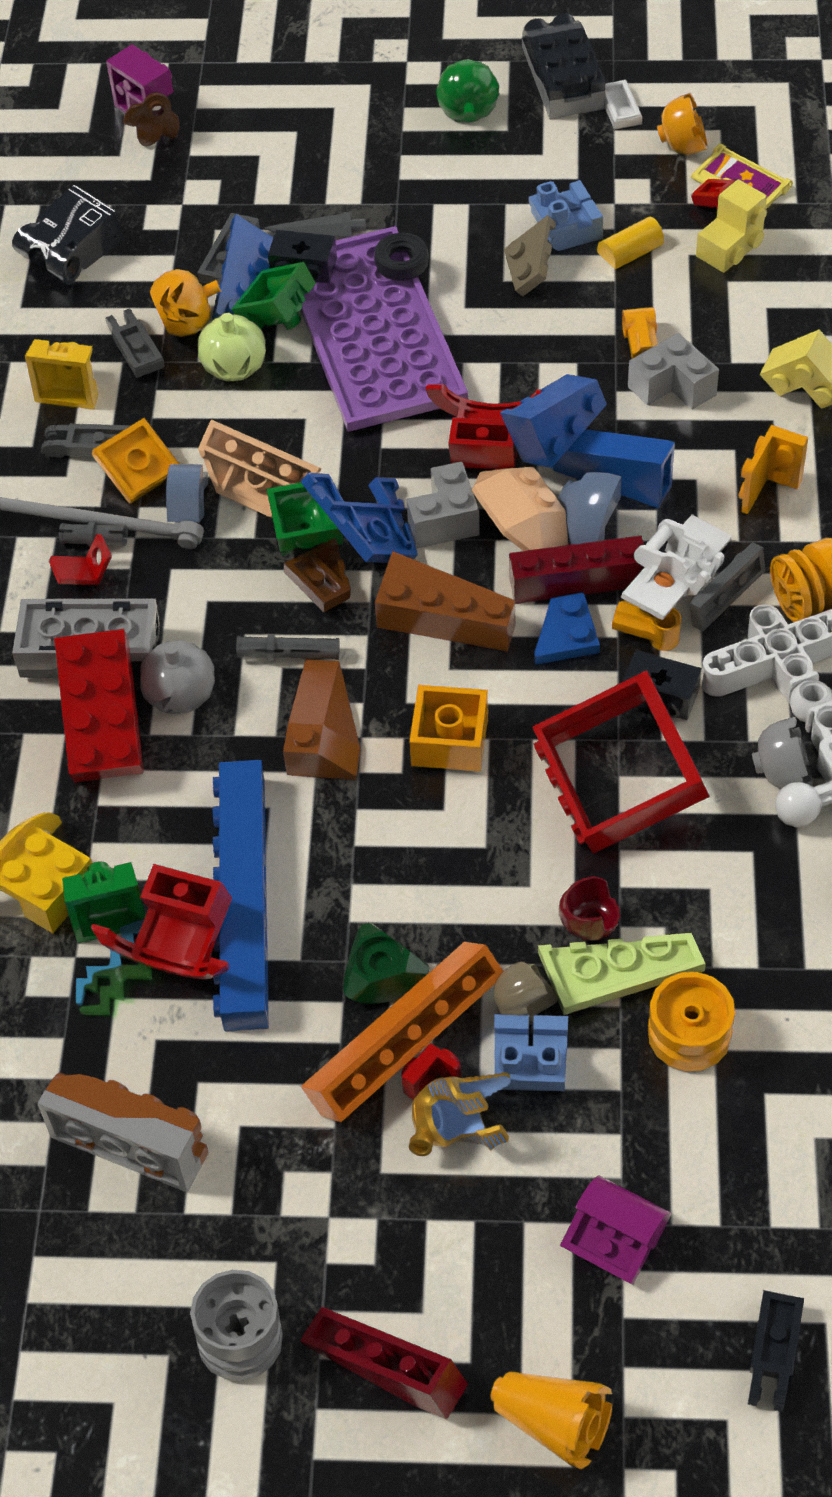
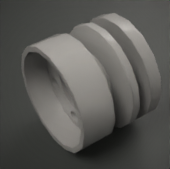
[190,1269,283,1381]

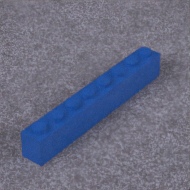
[213,760,269,1031]

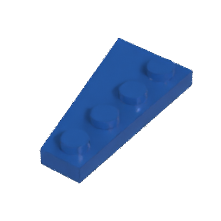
[212,214,273,320]

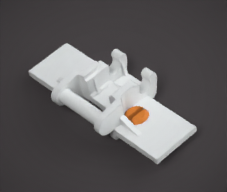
[621,515,732,620]

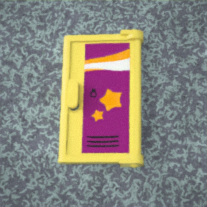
[691,143,793,209]

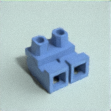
[529,180,603,251]
[494,1014,568,1091]

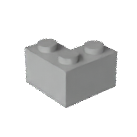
[628,333,719,409]
[406,461,479,549]

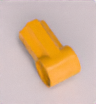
[622,307,658,359]
[612,600,682,651]

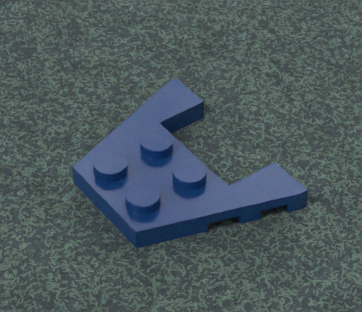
[301,473,418,563]

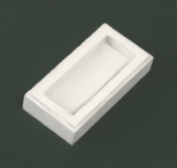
[605,80,642,130]

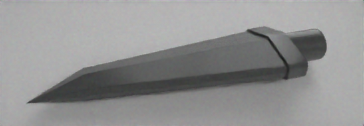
[264,212,367,239]

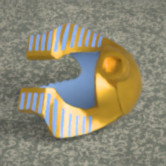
[409,1072,511,1156]

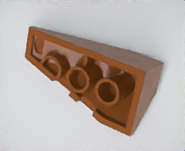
[283,659,361,780]

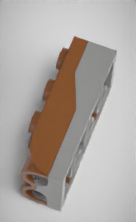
[37,1072,209,1193]

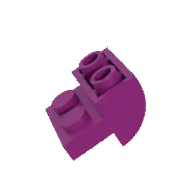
[560,1175,672,1285]

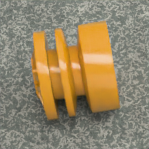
[770,538,832,622]

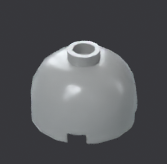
[752,717,813,788]

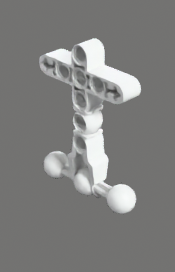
[701,604,832,827]

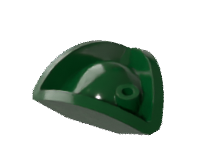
[343,922,430,1004]

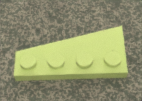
[538,933,705,1015]

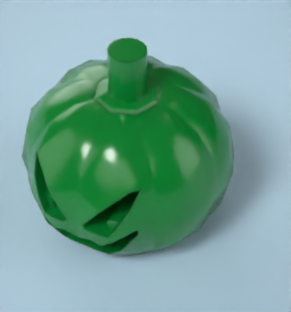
[436,59,500,122]

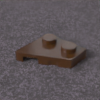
[284,538,351,612]

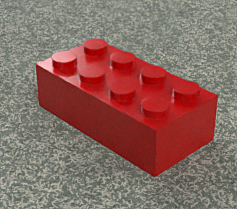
[54,629,144,782]

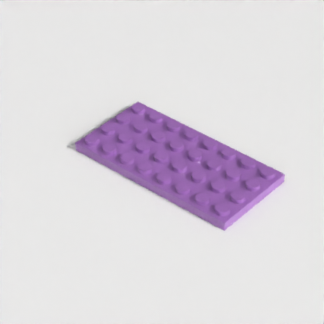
[301,226,468,432]

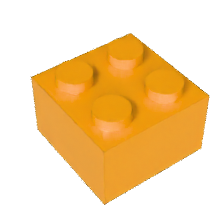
[409,685,488,771]

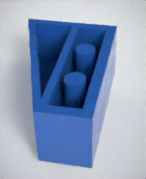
[500,374,607,468]

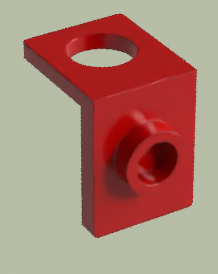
[49,534,112,585]

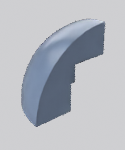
[558,472,622,545]

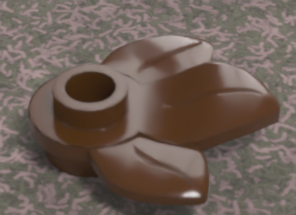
[123,92,179,146]

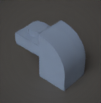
[166,464,208,522]

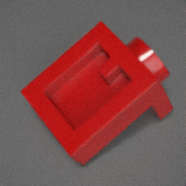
[691,179,735,210]

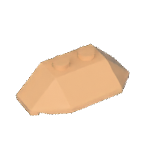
[198,420,322,518]
[471,467,568,551]

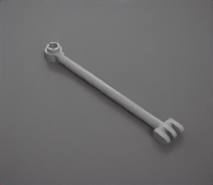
[0,497,204,549]

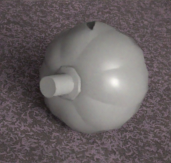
[140,640,215,714]

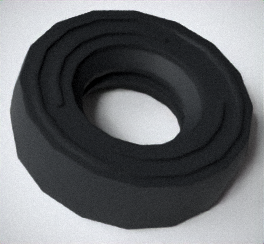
[374,233,429,281]

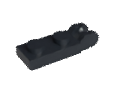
[748,1290,804,1412]

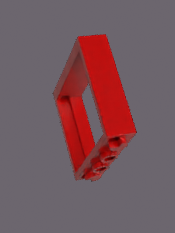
[533,670,710,854]

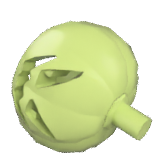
[198,313,266,381]

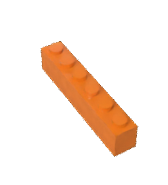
[300,942,503,1122]

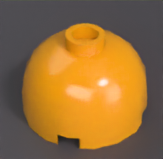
[657,93,708,155]

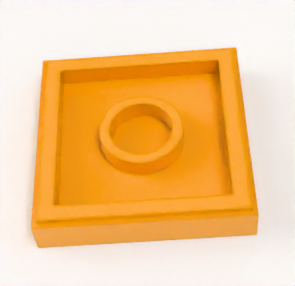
[92,418,179,504]

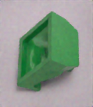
[231,262,316,330]
[266,482,343,556]
[62,861,146,944]

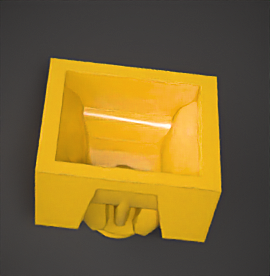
[25,339,99,410]

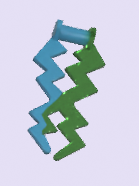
[76,919,152,1015]

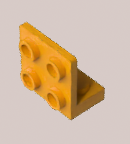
[739,425,808,514]

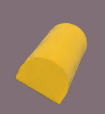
[597,217,664,270]

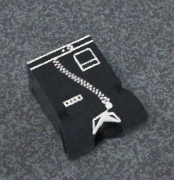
[12,185,123,285]

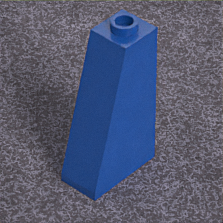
[553,429,675,508]

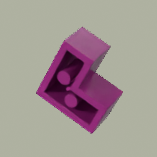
[106,44,173,113]

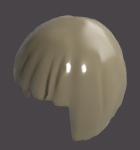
[494,961,558,1025]

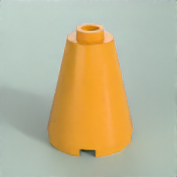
[491,1372,612,1469]

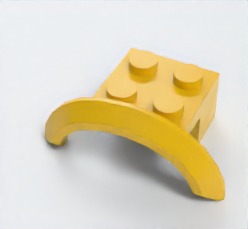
[0,812,92,933]

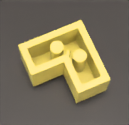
[696,179,767,273]
[760,330,832,409]

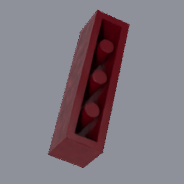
[509,535,645,604]

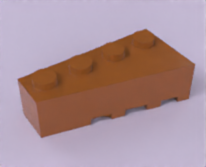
[375,551,516,651]

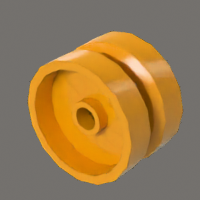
[648,972,735,1071]

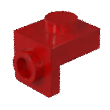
[401,1043,462,1100]

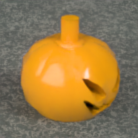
[150,269,221,337]

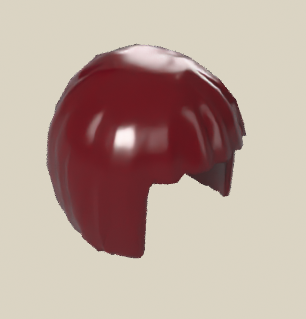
[558,876,620,941]

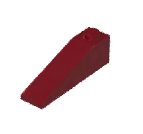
[300,1307,468,1420]

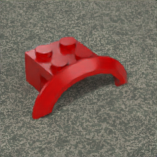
[425,384,541,469]
[91,864,232,979]

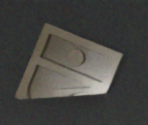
[504,215,556,296]

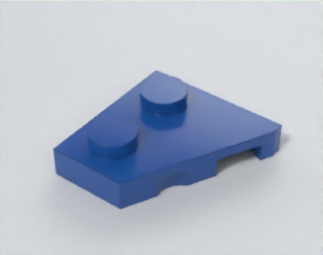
[535,592,600,665]

